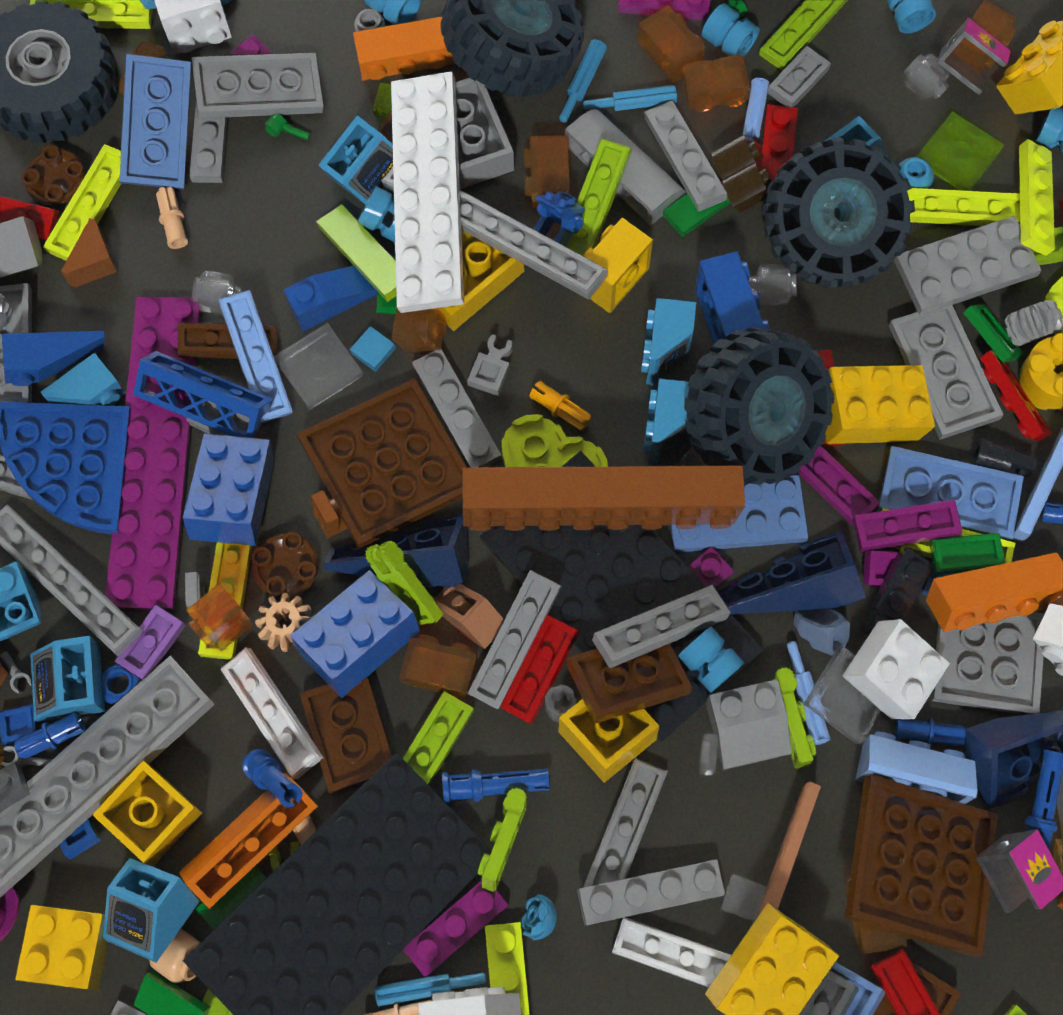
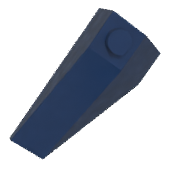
[323,515,469,588]
[718,531,866,614]
[965,710,1063,809]

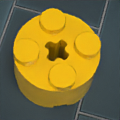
[1019,333,1063,411]

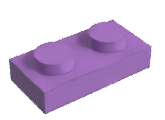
[115,605,186,680]

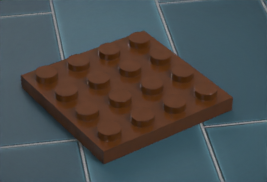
[297,378,467,549]
[845,774,998,957]

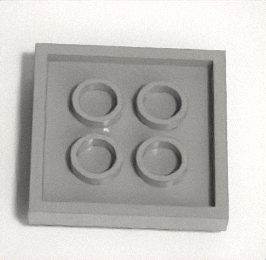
[931,612,1045,715]

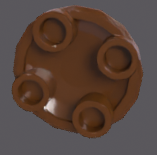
[21,145,86,205]
[251,532,319,598]

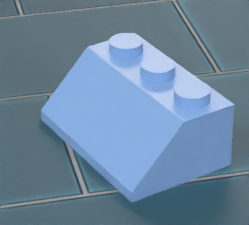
[855,732,977,804]

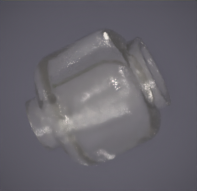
[903,53,950,101]
[750,263,797,306]
[192,270,241,315]

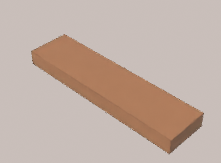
[756,781,821,918]

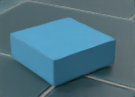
[350,326,396,372]

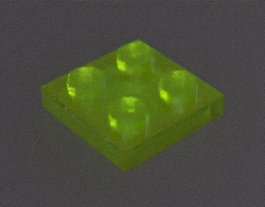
[917,111,1004,191]

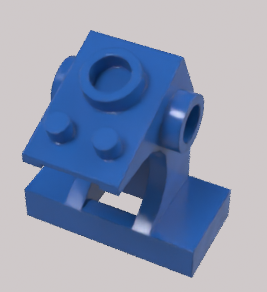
[533,191,585,247]

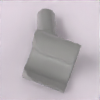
[0,651,32,694]
[0,746,53,768]

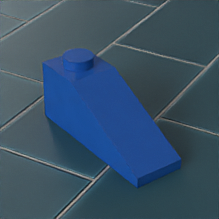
[283,266,377,332]
[2,331,104,386]

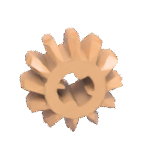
[255,593,312,652]

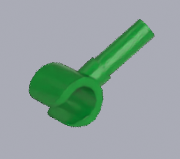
[728,0,748,19]
[265,114,310,140]

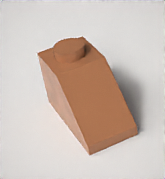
[434,584,504,649]

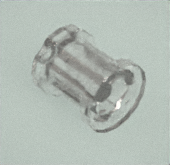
[545,685,576,722]

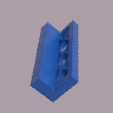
[133,351,273,438]

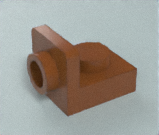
[311,490,347,539]

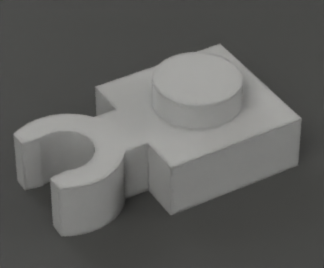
[467,335,512,396]

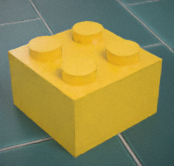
[583,218,653,313]
[558,699,659,783]
[93,760,202,867]
[15,905,108,991]

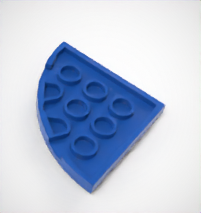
[0,402,130,534]

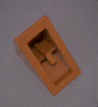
[61,218,117,288]

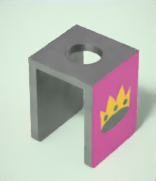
[937,18,1011,95]
[976,829,1063,913]

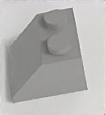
[705,679,791,770]

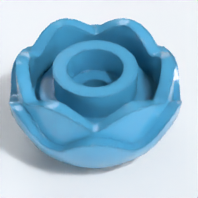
[898,157,934,189]
[521,894,557,941]

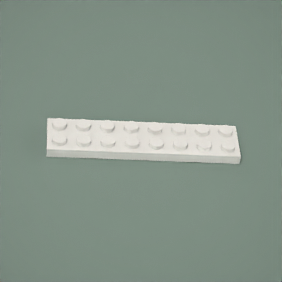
[391,71,464,313]

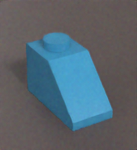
[41,353,125,406]

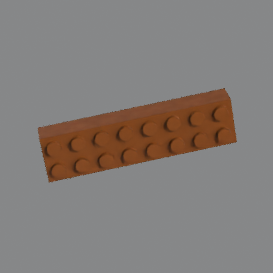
[463,466,745,531]

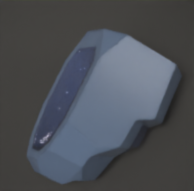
[794,609,850,657]

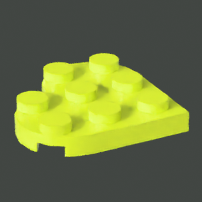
[502,414,608,467]

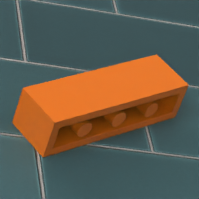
[353,17,456,81]
[926,553,1063,632]
[179,772,318,909]

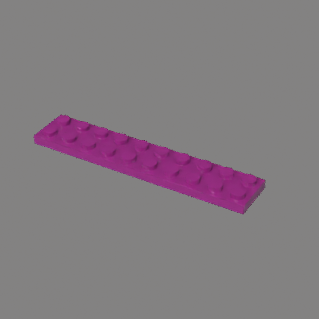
[106,297,203,612]

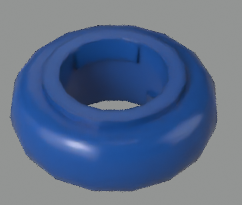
[101,664,141,705]

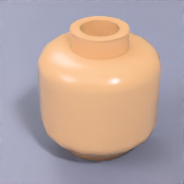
[150,929,200,983]

